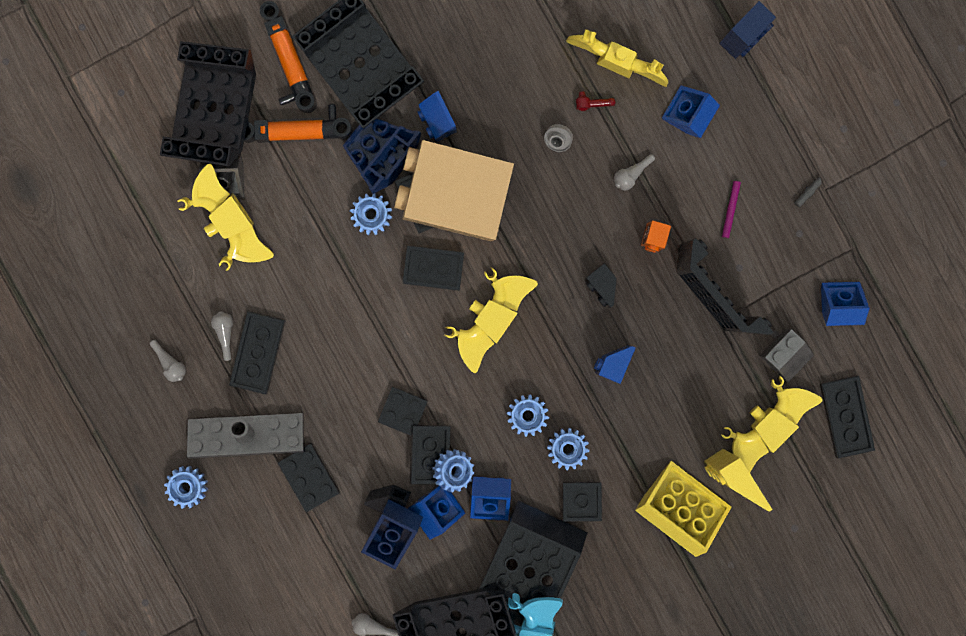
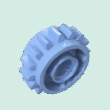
[350,193,392,235]
[507,394,549,437]
[547,428,589,470]
[433,449,474,492]
[164,466,208,508]

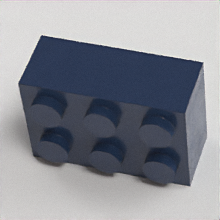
[719,1,776,59]
[361,500,423,570]

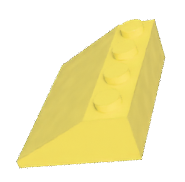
[704,449,772,511]
[635,461,731,557]

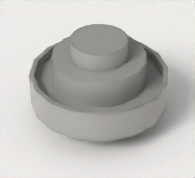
[544,124,573,152]

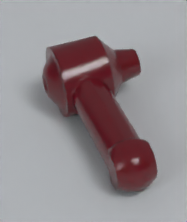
[576,91,616,111]

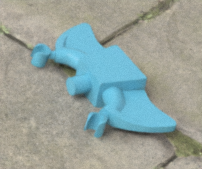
[508,593,563,636]

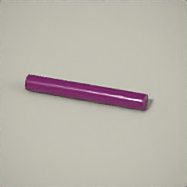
[722,181,741,239]

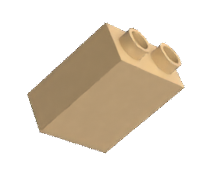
[394,140,514,241]

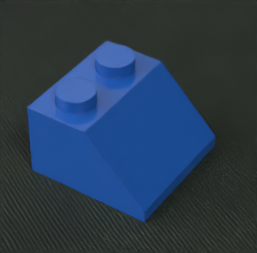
[662,86,720,138]
[417,91,457,142]
[821,282,870,326]
[594,345,635,384]
[470,477,511,521]
[408,485,465,540]

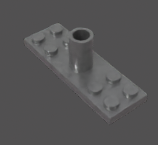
[187,413,304,459]

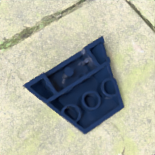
[343,119,421,194]

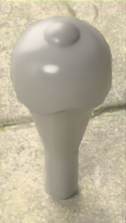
[614,154,655,191]
[211,311,233,361]
[150,340,186,382]
[351,613,399,636]

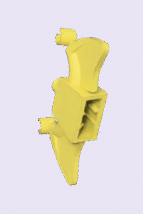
[566,29,668,87]
[177,164,274,271]
[444,267,538,373]
[721,376,822,473]

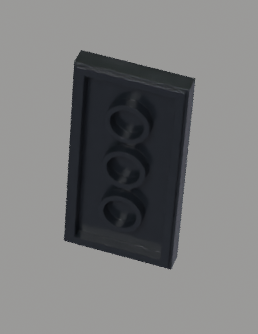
[229,311,286,395]
[820,376,875,459]

